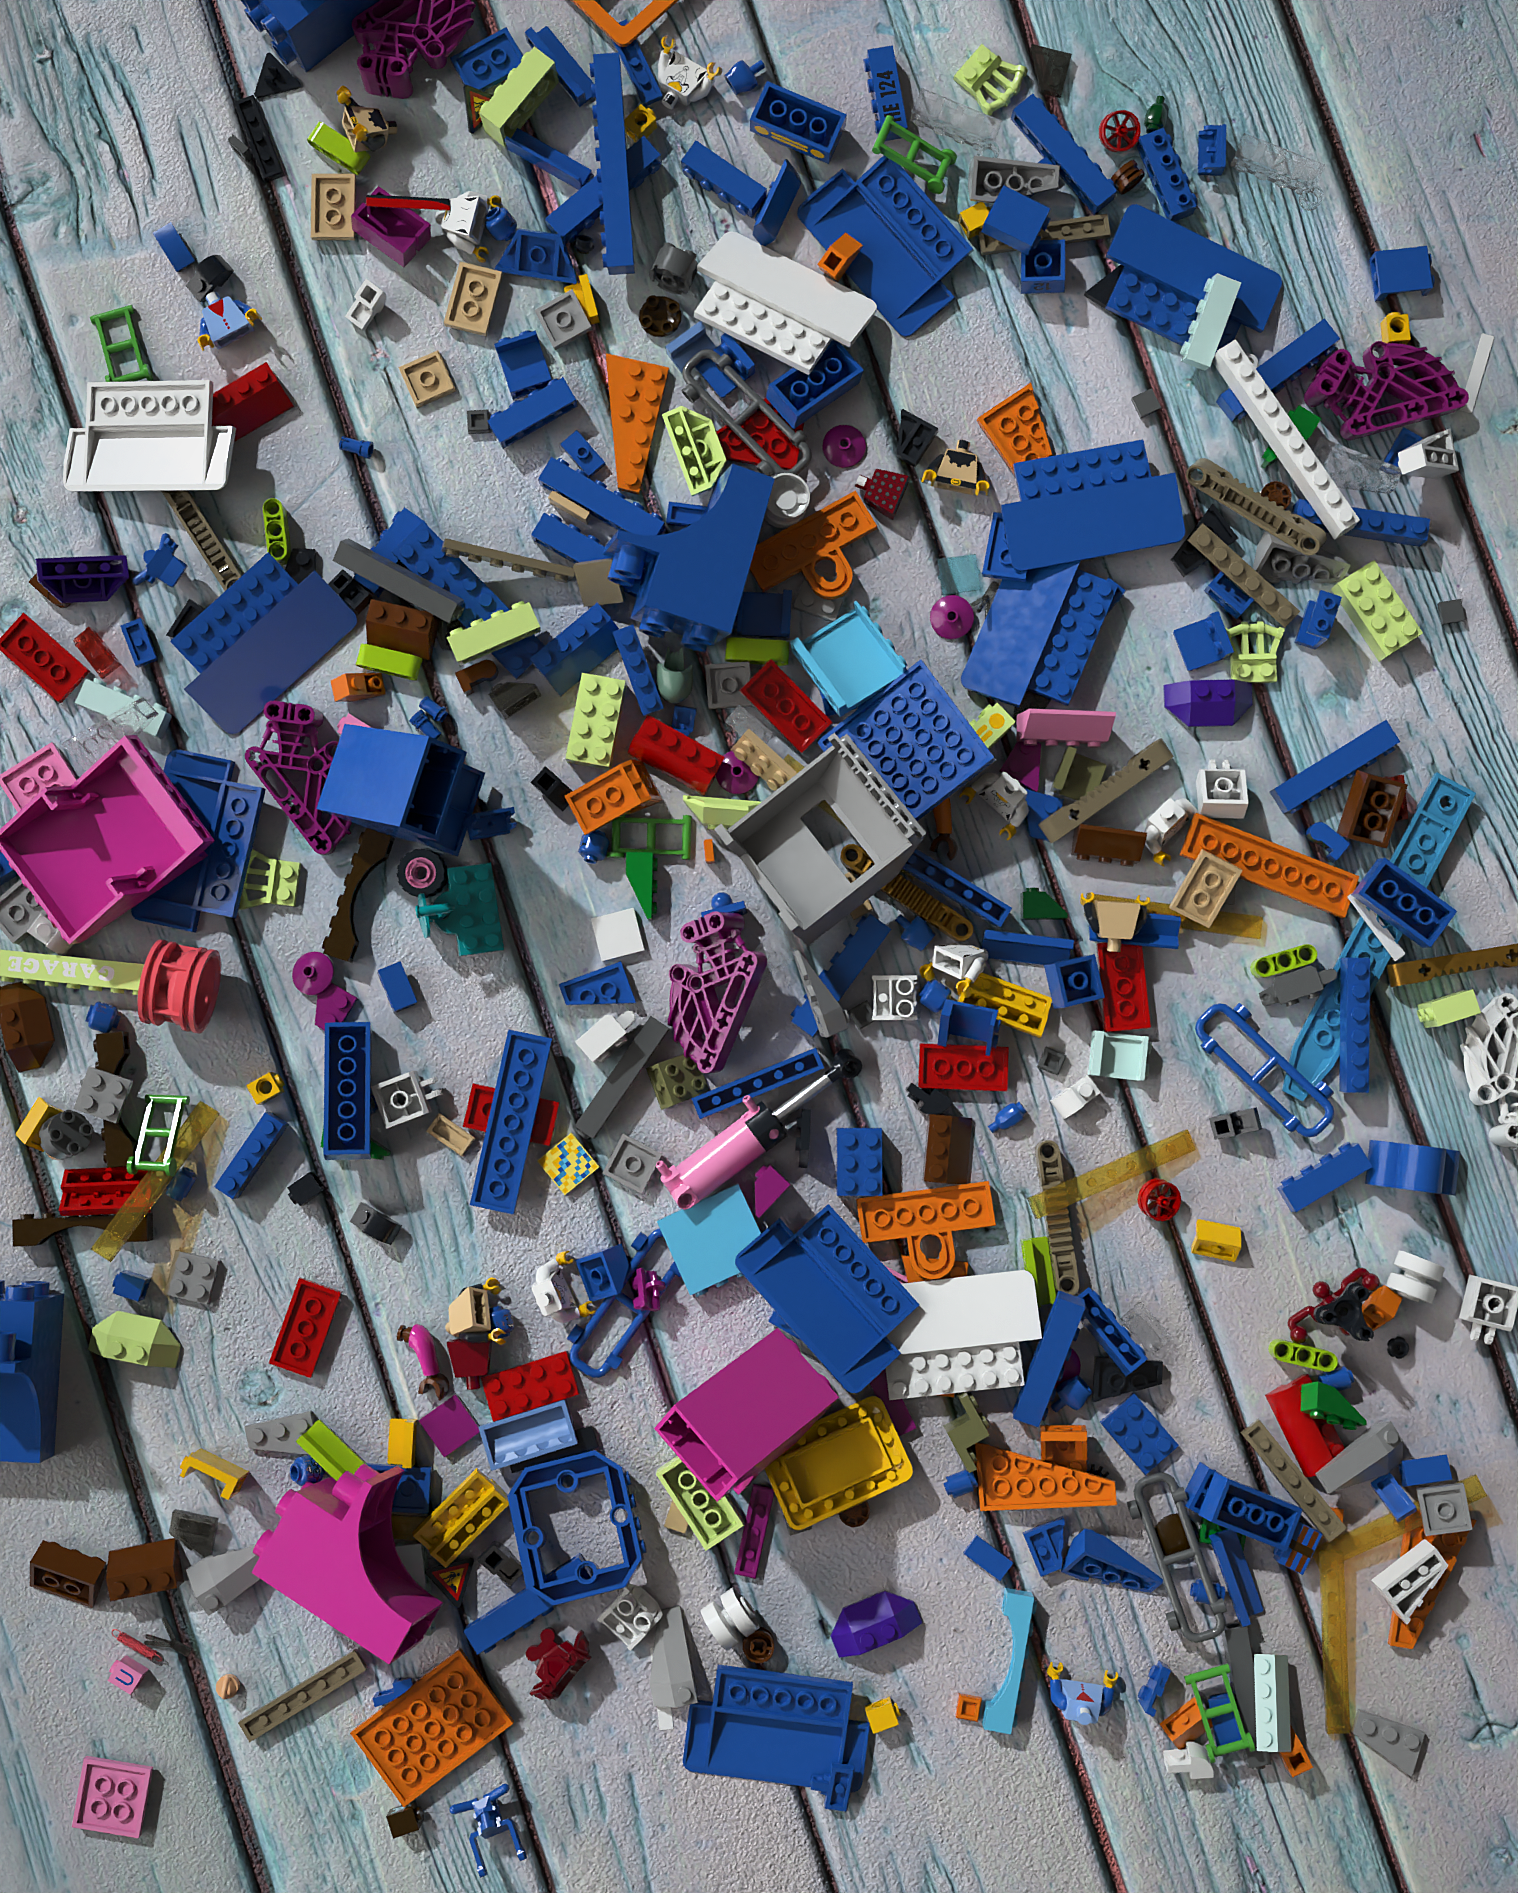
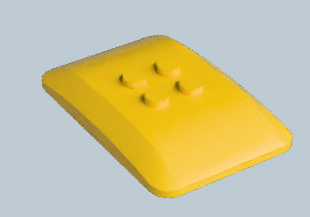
[765,1396,913,1530]

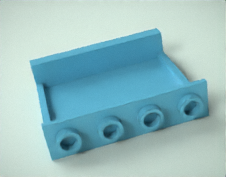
[790,601,907,717]
[657,1183,761,1297]

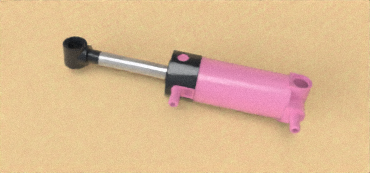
[656,1048,862,1210]

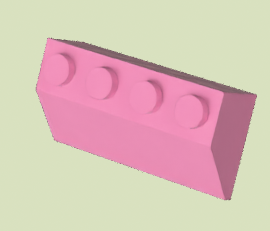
[1017,709,1116,748]

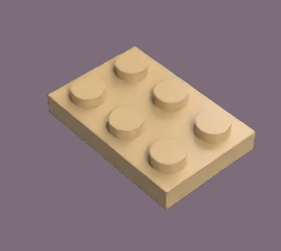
[310,174,356,240]
[444,262,503,336]
[731,729,797,791]
[1169,849,1243,928]

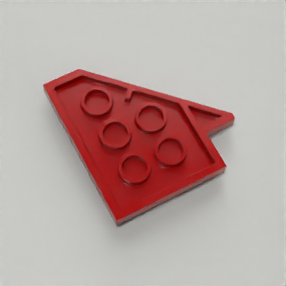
[716,398,805,470]

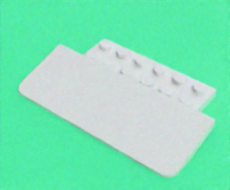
[694,232,877,375]
[63,380,236,492]
[886,1270,1042,1400]

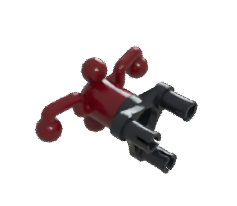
[1287,1267,1380,1343]

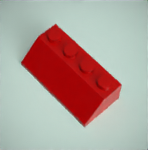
[212,362,294,442]

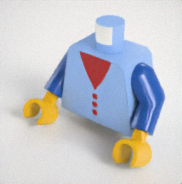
[197,292,262,351]
[1047,1662,1118,1725]

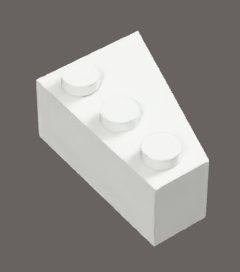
[1398,429,1459,479]
[1371,1539,1449,1625]

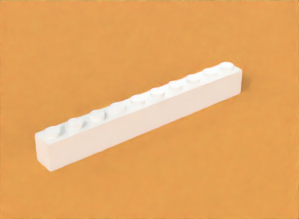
[1212,339,1360,540]

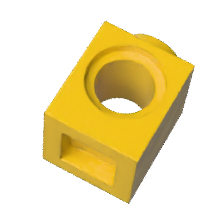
[625,104,657,142]
[958,202,991,240]
[1380,312,1411,345]
[246,1072,285,1105]
[865,1697,901,1734]

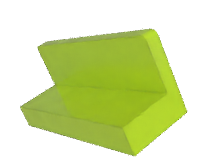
[1020,1236,1056,1308]
[296,1419,367,1481]

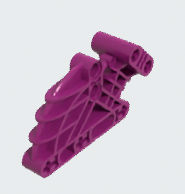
[352,0,476,99]
[1304,341,1469,441]
[245,701,352,855]
[668,911,767,1073]

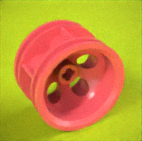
[137,939,221,1034]

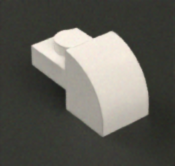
[345,279,386,331]
[27,913,74,956]
[1050,1075,1101,1119]
[1163,1741,1214,1779]

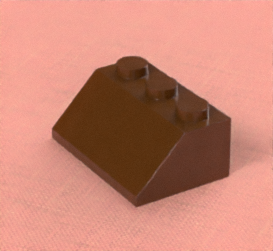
[366,599,440,660]
[1337,770,1408,849]
[1071,824,1147,867]
[922,1114,973,1184]
[106,1537,184,1601]
[30,1540,106,1608]

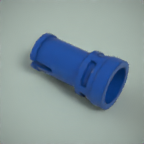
[339,436,374,459]
[409,709,442,739]

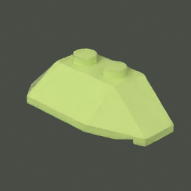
[662,406,727,496]
[683,795,761,831]
[88,1311,181,1368]

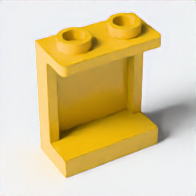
[180,1448,249,1500]

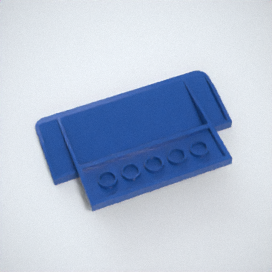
[797,155,974,336]
[1105,204,1282,356]
[1001,439,1185,571]
[170,552,357,734]
[961,560,1118,707]
[131,749,266,933]
[735,1204,920,1394]
[683,1664,870,1793]

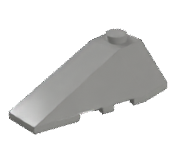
[968,156,1060,203]
[1253,531,1351,583]
[792,950,850,1038]
[1315,1421,1403,1493]
[186,1544,260,1616]
[650,1606,699,1708]

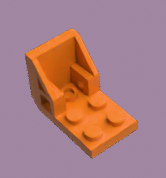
[565,760,663,835]
[1040,1425,1087,1473]

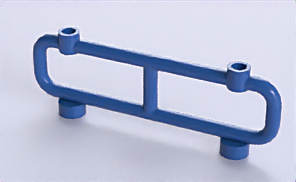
[1195,1003,1334,1137]
[566,1228,681,1378]

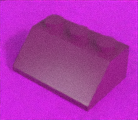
[755,1164,790,1218]

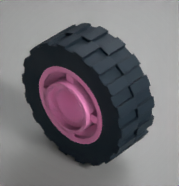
[397,849,447,898]

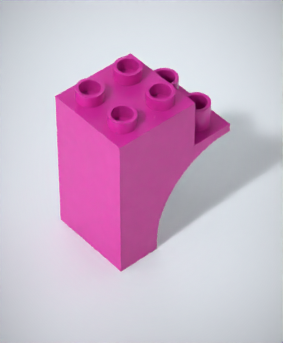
[654,1328,839,1502]
[251,1463,443,1664]

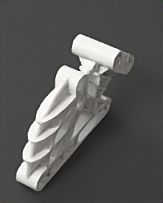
[1460,993,1518,1151]

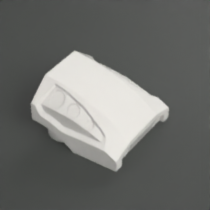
[872,975,920,1020]
[597,1584,663,1651]

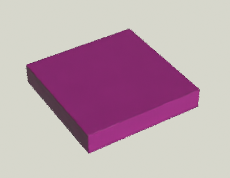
[419,1393,480,1457]

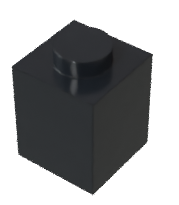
[287,1171,326,1206]

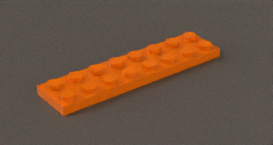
[1180,813,1359,918]

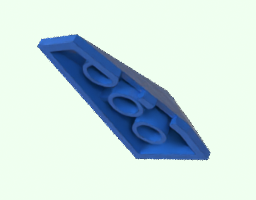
[1061,1528,1163,1593]

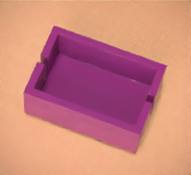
[351,186,431,268]

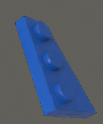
[559,961,636,1005]

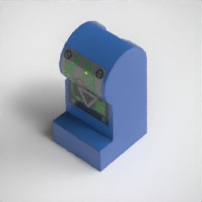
[1306,822,1351,863]

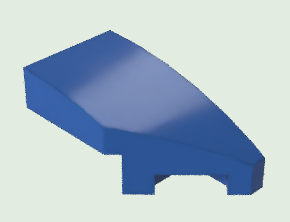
[672,705,697,736]
[372,1677,413,1707]

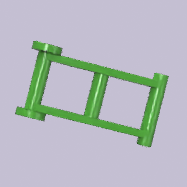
[872,115,957,194]
[90,305,153,382]
[607,814,692,860]
[127,1094,190,1176]
[1184,1663,1255,1764]

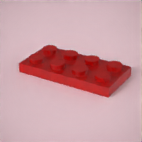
[0,612,90,703]
[739,659,832,753]
[1096,943,1151,1032]
[918,1043,1009,1091]
[463,1083,560,1146]
[269,1277,342,1378]
[481,1351,580,1422]

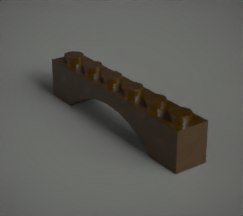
[322,828,395,963]
[93,1031,138,1168]
[12,1213,153,1247]

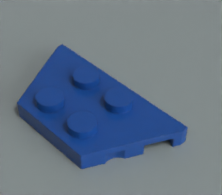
[495,228,578,284]

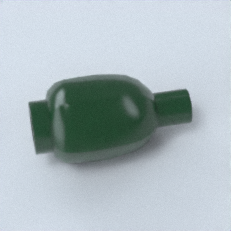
[1144,96,1167,134]

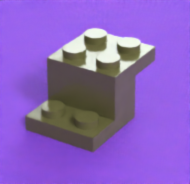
[943,1392,990,1473]

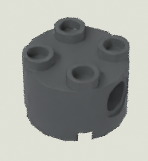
[649,243,698,295]
[39,1110,94,1159]

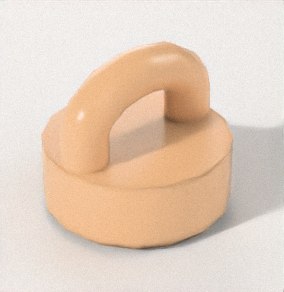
[216,1674,240,1700]

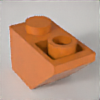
[817,232,863,282]
[331,673,386,702]
[1362,1285,1403,1331]
[1278,1724,1313,1777]

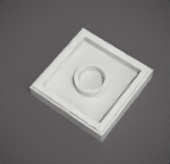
[591,908,645,962]

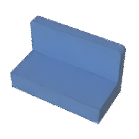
[665,321,716,373]

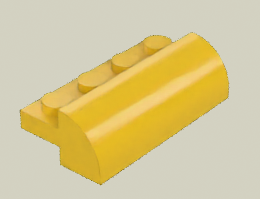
[957,973,1052,1038]
[412,1468,509,1568]

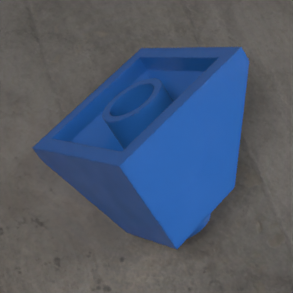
[575,1244,629,1302]

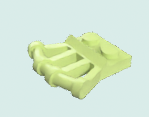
[953,44,1028,117]
[1225,621,1285,684]
[239,849,301,910]

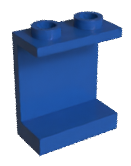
[1369,246,1435,302]
[494,330,552,399]
[733,589,792,638]
[1294,590,1342,649]
[937,999,1001,1056]

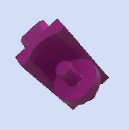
[631,1268,666,1312]

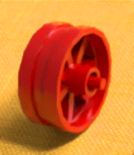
[1098,110,1141,152]
[1137,1178,1181,1221]

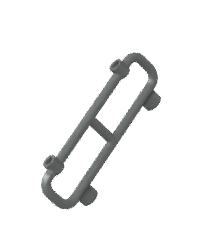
[681,349,812,477]
[1127,1472,1227,1643]

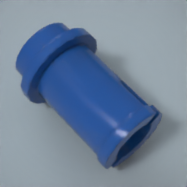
[419,696,448,723]

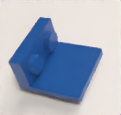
[695,333,755,399]
[1173,611,1234,671]

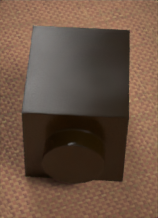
[386,1800,424,1839]

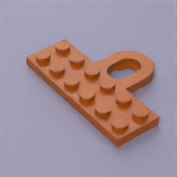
[749,490,877,600]
[856,1181,996,1280]

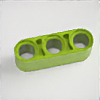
[307,122,371,175]
[263,498,291,566]
[725,637,790,666]
[356,643,422,681]
[1250,944,1317,978]
[1268,1339,1338,1372]

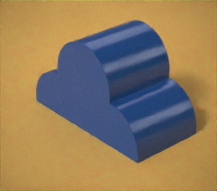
[1365,1140,1461,1196]

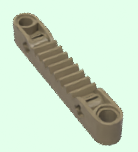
[1186,458,1327,555]
[161,491,242,591]
[1038,738,1174,843]
[1035,1140,1079,1295]

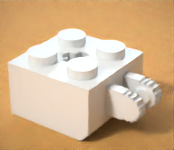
[1196,760,1248,819]
[575,1010,636,1063]
[371,1071,443,1129]
[1459,1274,1518,1345]

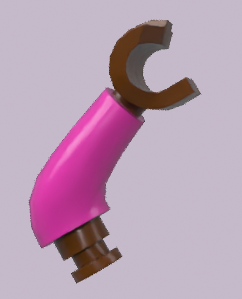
[397,1324,449,1401]

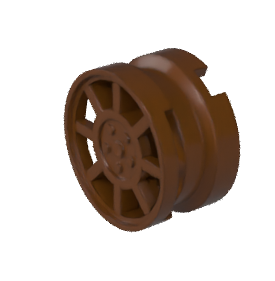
[1111,160,1145,195]
[1260,481,1292,510]
[839,1501,870,1527]
[743,1627,774,1663]

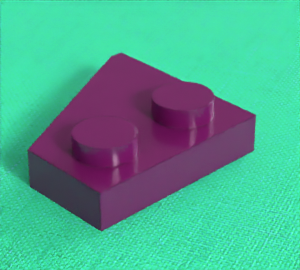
[999,741,1041,792]
[315,982,358,1031]

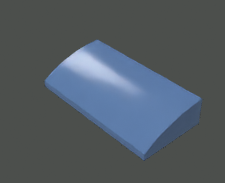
[478,1398,578,1471]

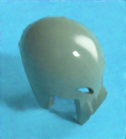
[656,647,693,704]

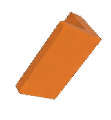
[1160,1697,1213,1749]

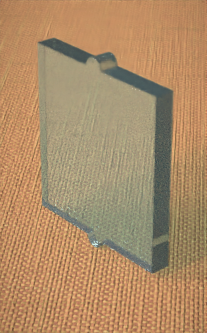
[938,554,980,595]

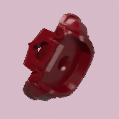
[526,1627,592,1701]

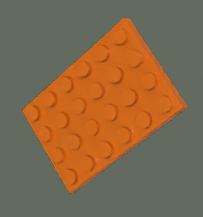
[350,1648,514,1807]

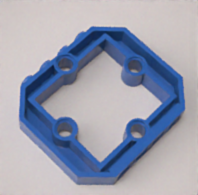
[507,1450,647,1605]

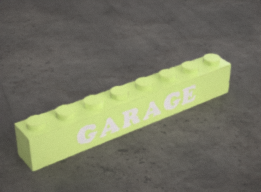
[0,950,144,995]

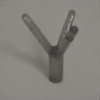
[970,581,1000,619]
[144,1617,192,1657]

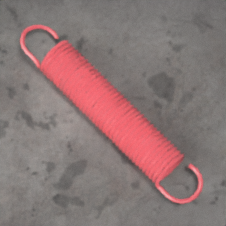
[111,1629,162,1661]

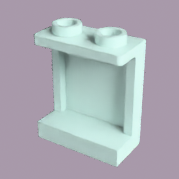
[1088,1030,1152,1081]

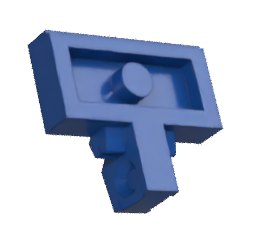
[810,1762,855,1812]

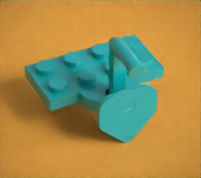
[415,863,504,957]

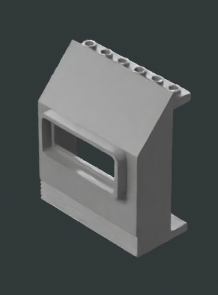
[714,732,927,945]

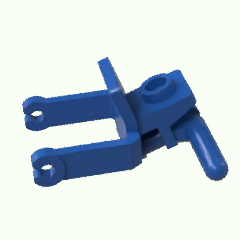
[132,533,187,587]
[449,1784,527,1878]

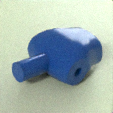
[724,60,765,95]
[895,914,936,951]
[1051,1375,1092,1412]

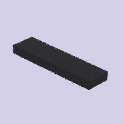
[233,95,285,183]
[510,1425,599,1473]

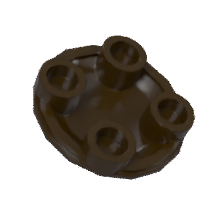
[639,295,682,337]
[1154,1513,1199,1556]

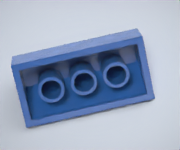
[530,602,619,697]

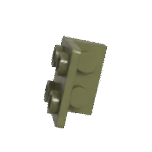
[1050,746,1106,801]
[646,1054,709,1110]

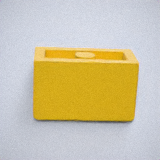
[564,274,600,325]
[16,1097,64,1152]
[1191,1219,1241,1262]
[387,1418,417,1468]

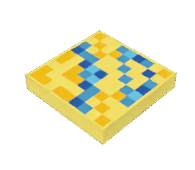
[537,1132,600,1195]

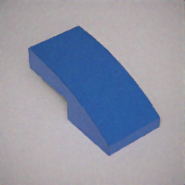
[153,222,195,272]

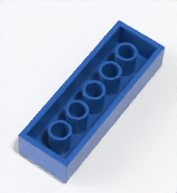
[323,1022,372,1160]

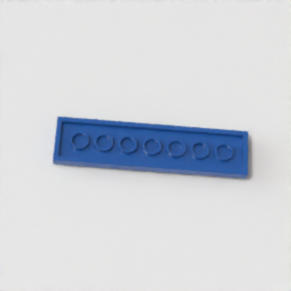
[391,521,545,680]
[470,1029,553,1214]

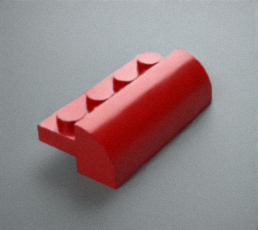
[628,715,725,796]
[58,1167,157,1216]
[1265,1374,1345,1477]

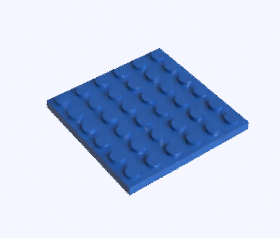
[817,659,996,821]

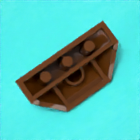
[0,982,55,1073]

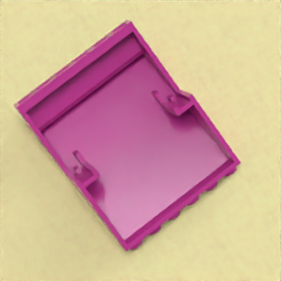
[0,735,215,945]

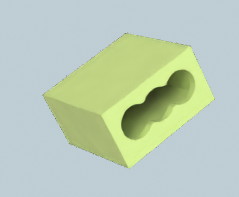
[1417,989,1481,1028]

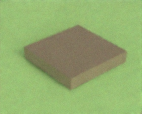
[573,558,626,607]

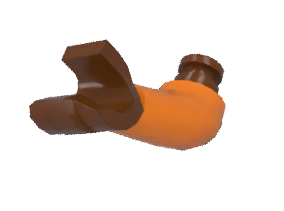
[930,797,958,861]

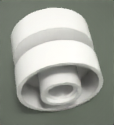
[764,473,810,529]
[1386,1250,1445,1304]
[701,1587,760,1651]

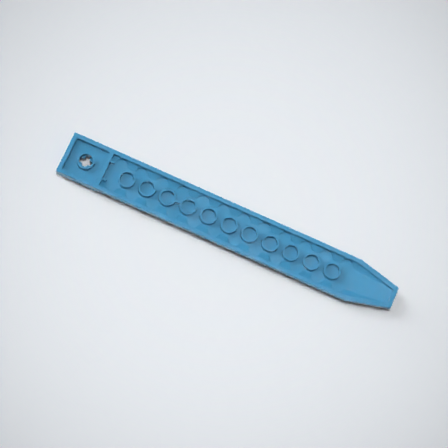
[1282,772,1476,1101]

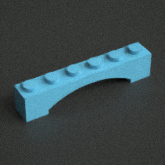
[982,1588,1037,1734]

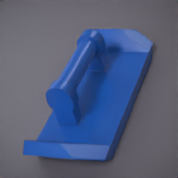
[752,159,801,246]

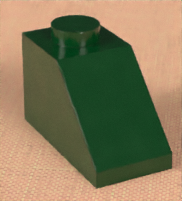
[1020,888,1068,920]

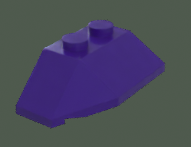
[35,555,129,603]
[1163,679,1253,727]
[830,1590,922,1658]

